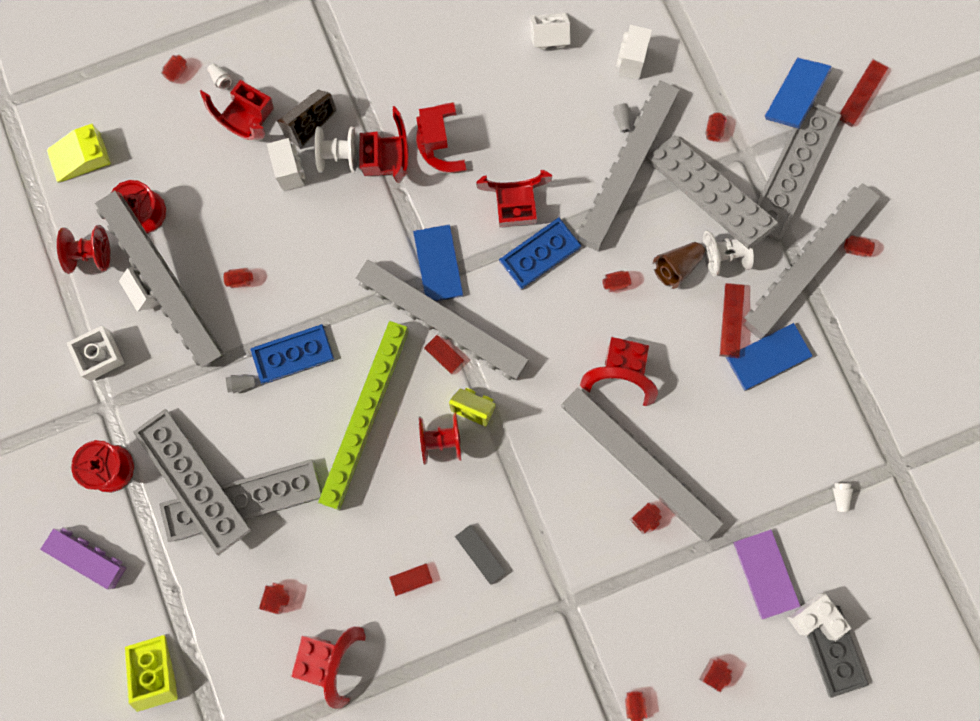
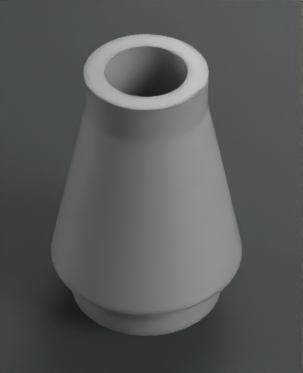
[613,103,631,132]
[226,375,255,394]

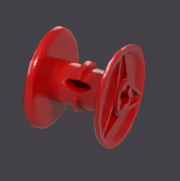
[111,180,166,233]
[56,225,111,274]
[419,412,462,465]
[71,440,134,493]

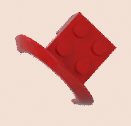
[200,80,274,140]
[416,102,466,173]
[359,106,408,183]
[476,170,552,228]
[580,337,658,406]
[291,626,366,709]

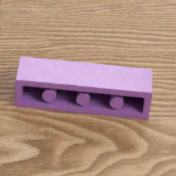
[40,527,127,589]

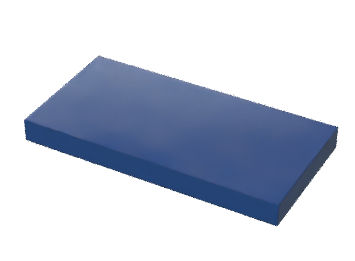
[765,57,832,129]
[499,217,581,290]
[413,224,463,302]
[726,323,813,391]
[250,324,335,385]

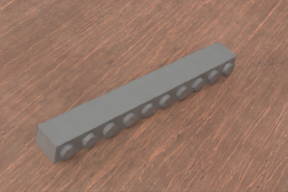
[577,80,680,252]
[743,183,880,339]
[95,191,225,368]
[356,259,529,380]
[561,387,723,542]

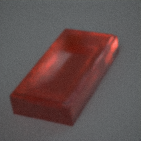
[424,335,464,375]
[389,563,433,596]

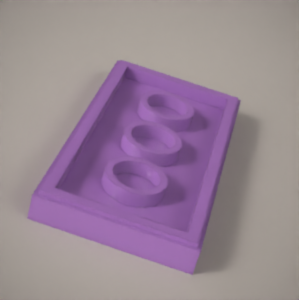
[733,530,800,619]

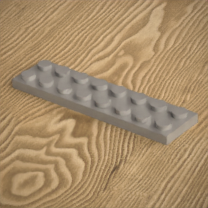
[756,102,841,242]
[646,135,778,250]
[133,409,252,556]
[159,459,321,542]

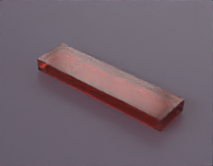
[839,59,889,127]
[719,283,745,358]

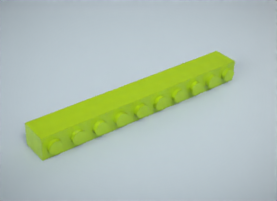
[318,321,409,511]

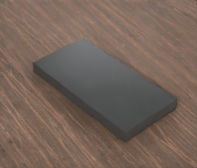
[807,605,869,698]

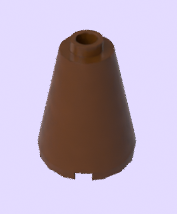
[652,242,705,289]

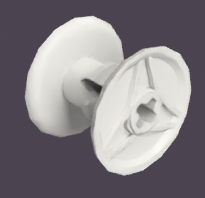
[315,126,357,173]
[703,230,754,277]

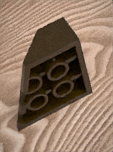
[277,90,337,149]

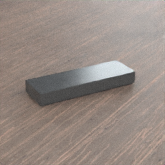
[455,525,506,585]

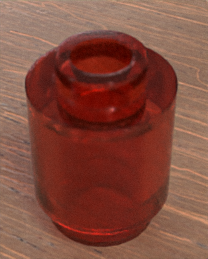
[161,55,188,83]
[705,112,727,142]
[844,235,875,257]
[223,268,253,288]
[602,270,631,293]
[625,691,647,721]

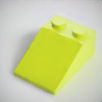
[47,123,111,183]
[449,388,496,427]
[125,635,178,712]

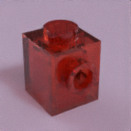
[629,502,662,534]
[259,582,290,614]
[699,658,732,693]

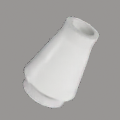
[207,64,232,90]
[833,483,853,512]

